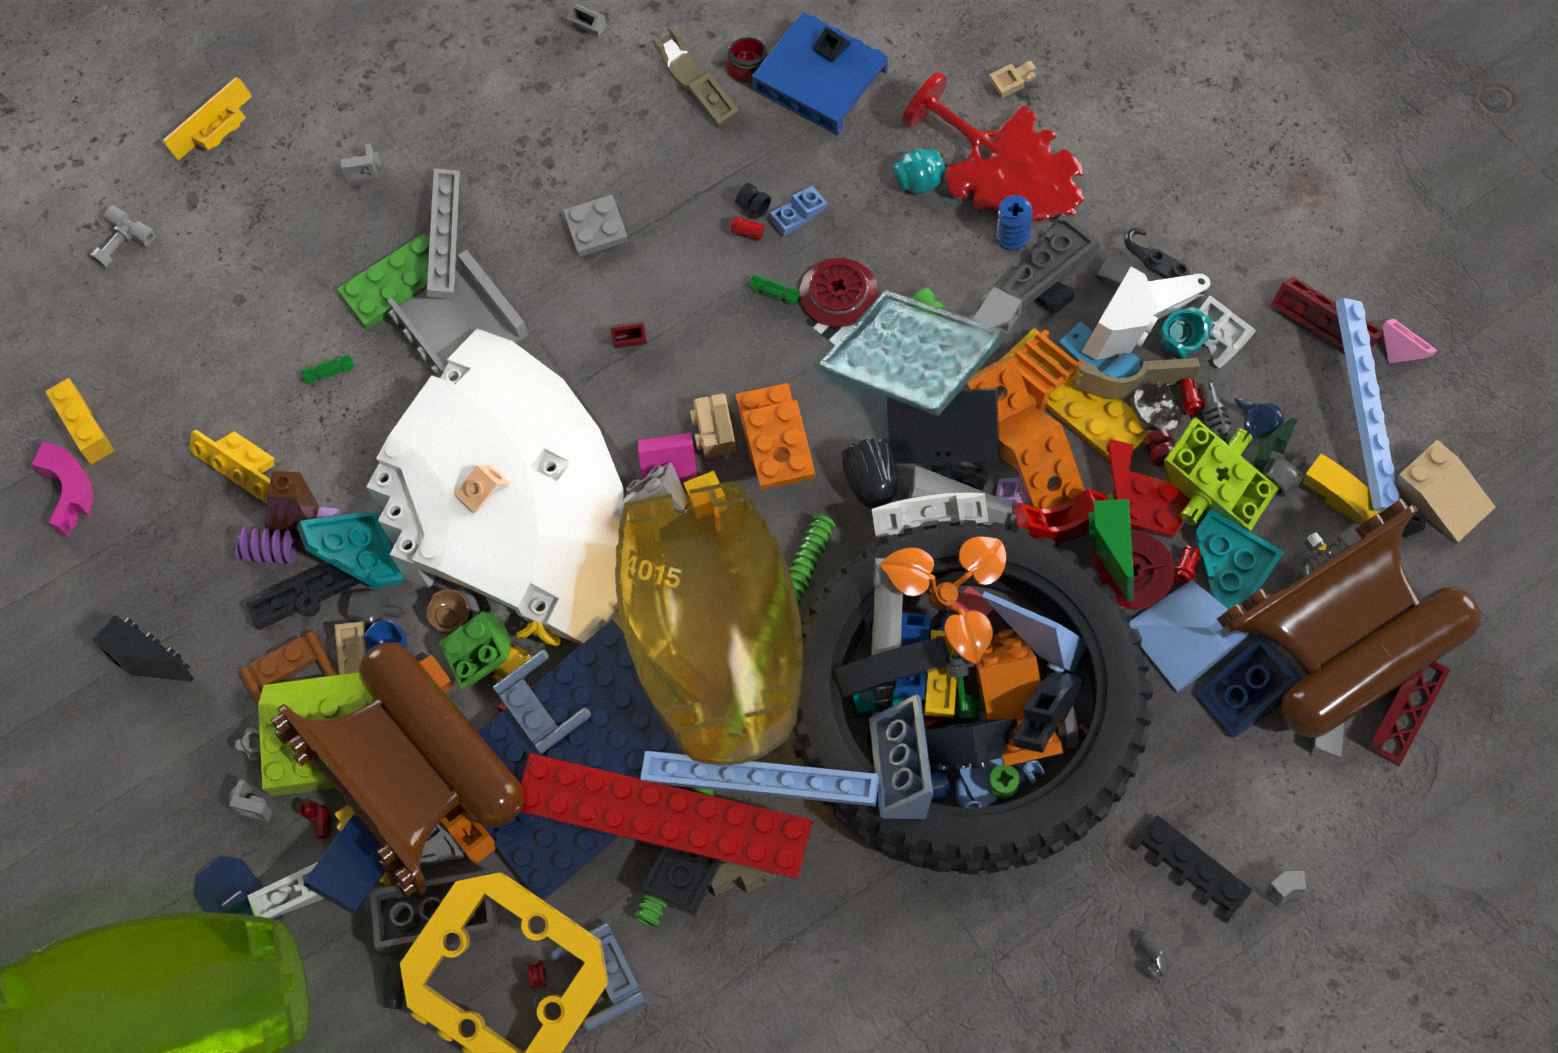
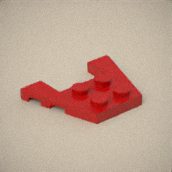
[1106,439,1191,539]

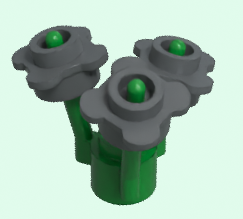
[944,654,983,718]

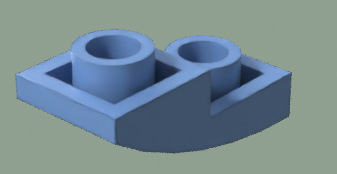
[768,186,828,237]

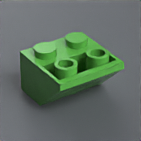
[439,611,512,690]

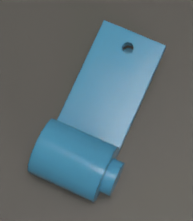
[1058,321,1141,378]

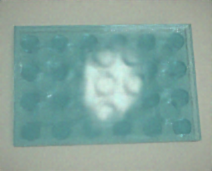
[819,290,1006,416]

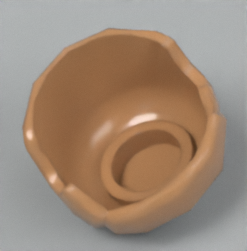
[426,588,470,634]

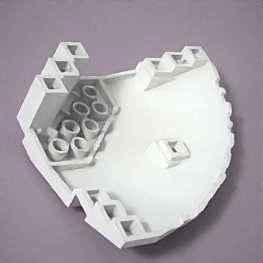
[366,329,632,647]

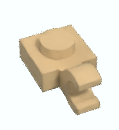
[989,61,1036,98]

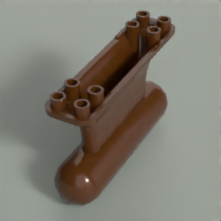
[1217,498,1481,738]
[271,642,525,898]

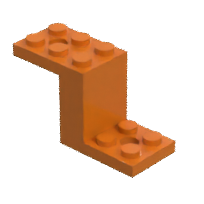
[963,355,1085,509]
[736,383,816,490]
[973,629,1063,766]

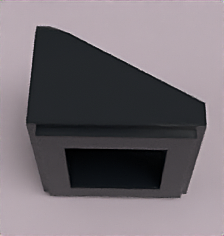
[813,27,851,62]
[1036,282,1074,315]

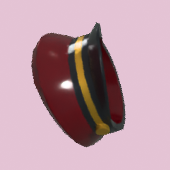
[725,37,768,82]

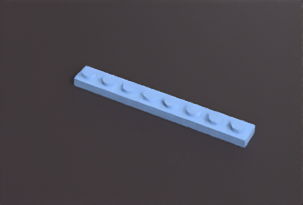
[1336,298,1399,512]
[640,751,879,806]

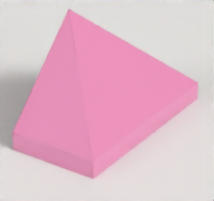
[1382,318,1437,364]

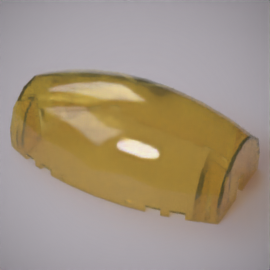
[615,481,803,766]

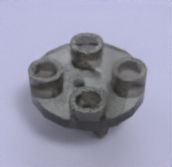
[1130,382,1182,432]

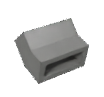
[567,4,607,37]
[1266,871,1306,907]

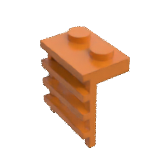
[1001,330,1086,411]

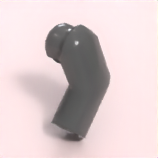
[1138,933,1167,980]

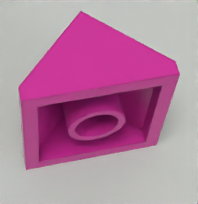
[638,432,698,486]

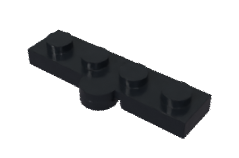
[246,564,361,631]

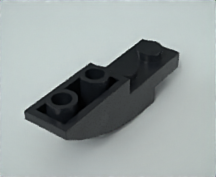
[1014,671,1085,753]

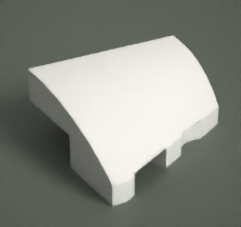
[1199,296,1256,368]

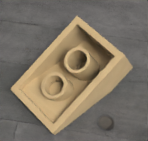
[1396,440,1495,544]

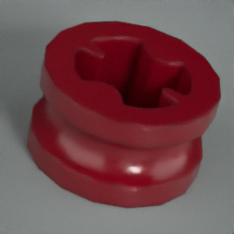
[527,960,547,989]

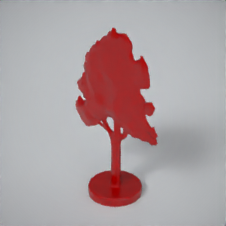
[902,72,1084,221]

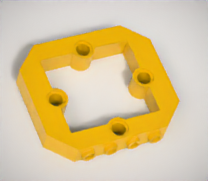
[400,872,609,1053]

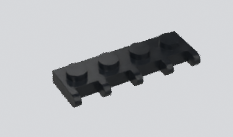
[1131,815,1253,923]

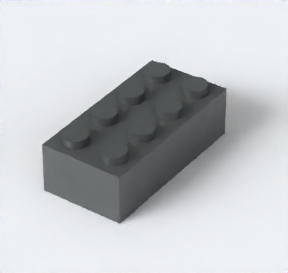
[370,870,500,957]

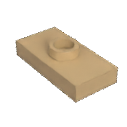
[334,621,367,675]

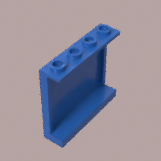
[752,12,888,136]

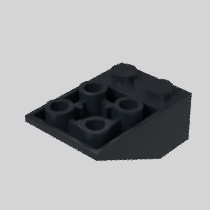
[92,614,194,682]

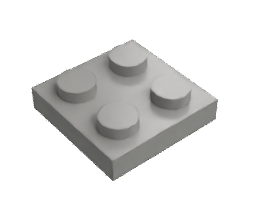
[563,195,628,257]

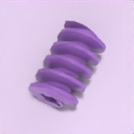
[236,527,298,565]

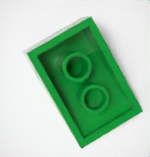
[1089,499,1134,602]

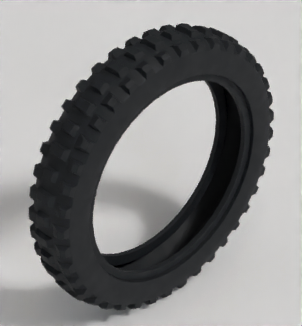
[784,520,1153,875]

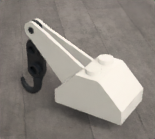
[1082,228,1210,360]

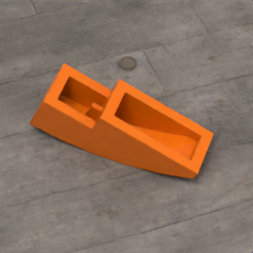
[441,804,497,865]

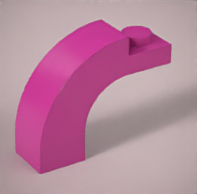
[32,442,93,537]

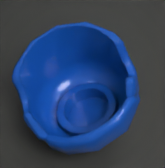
[364,620,408,653]

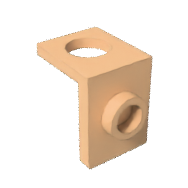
[455,465,510,512]

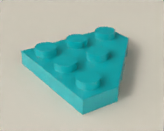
[1195,509,1284,610]
[297,510,404,589]

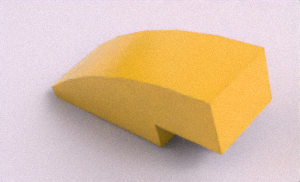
[1303,453,1381,525]

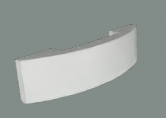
[872,493,989,537]

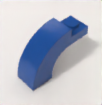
[895,613,931,700]

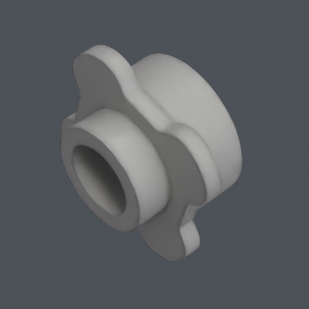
[235,727,261,761]

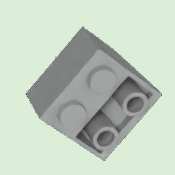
[620,462,687,539]

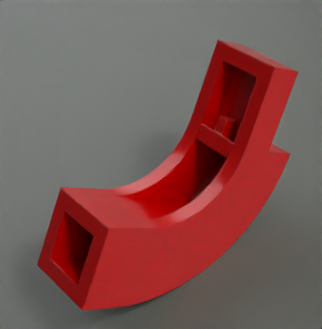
[1013,488,1107,544]

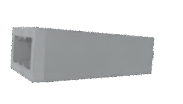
[907,466,1016,530]

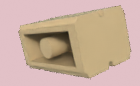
[690,394,737,459]

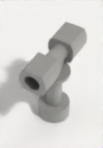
[89,205,156,269]

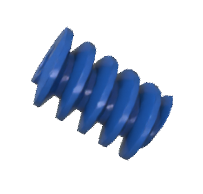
[997,195,1032,250]

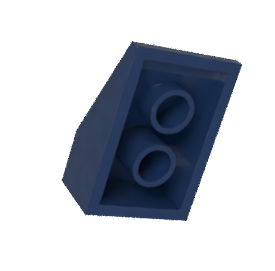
[1196,636,1302,738]

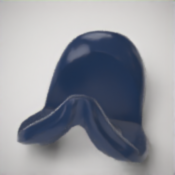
[1234,397,1284,440]

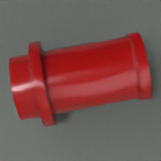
[730,216,765,240]
[1178,378,1204,415]
[1174,546,1201,584]

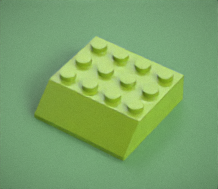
[258,672,374,797]

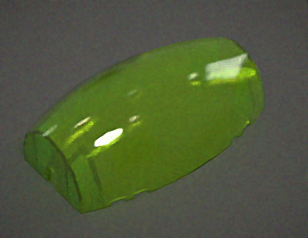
[0,912,310,1053]

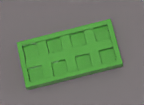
[337,233,430,330]

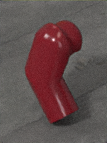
[298,801,330,839]

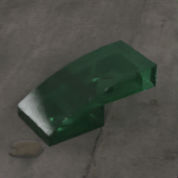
[1253,418,1298,473]

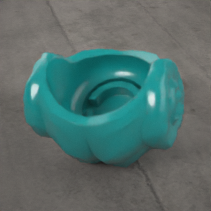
[892,148,945,194]
[1160,307,1213,359]

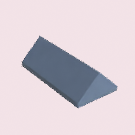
[869,694,933,819]

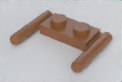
[239,631,338,707]

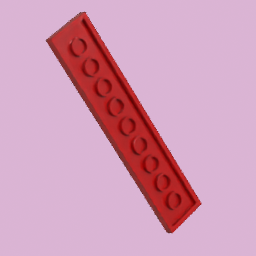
[520,753,813,880]

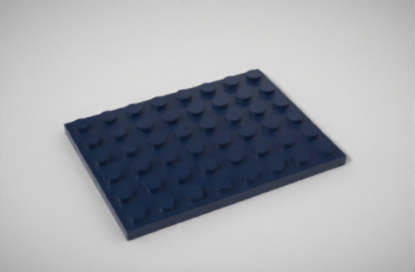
[478,619,721,901]

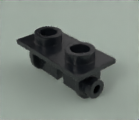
[931,459,989,491]

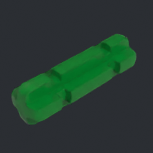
[749,275,800,305]
[301,354,354,384]

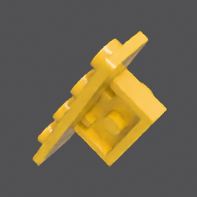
[163,77,252,160]
[189,430,275,504]

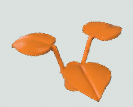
[879,536,1006,664]

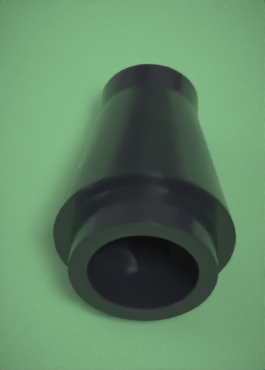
[382,965,405,1010]

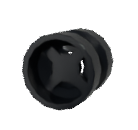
[735,183,772,218]

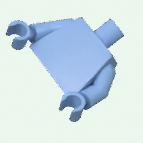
[955,758,1045,808]

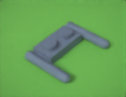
[493,650,591,754]
[550,922,646,1031]

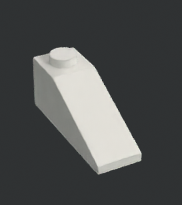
[248,862,325,923]

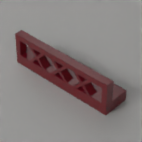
[1271,276,1384,350]
[1367,662,1451,767]

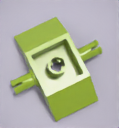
[1164,417,1278,531]

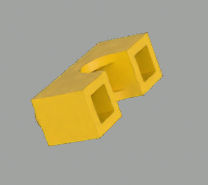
[45,378,114,465]

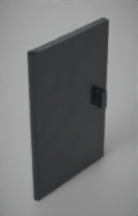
[886,388,1000,464]

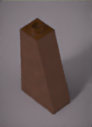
[265,471,319,538]

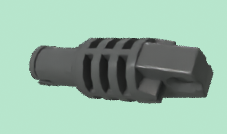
[1197,382,1234,445]

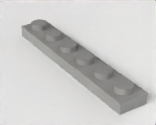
[426,168,460,299]

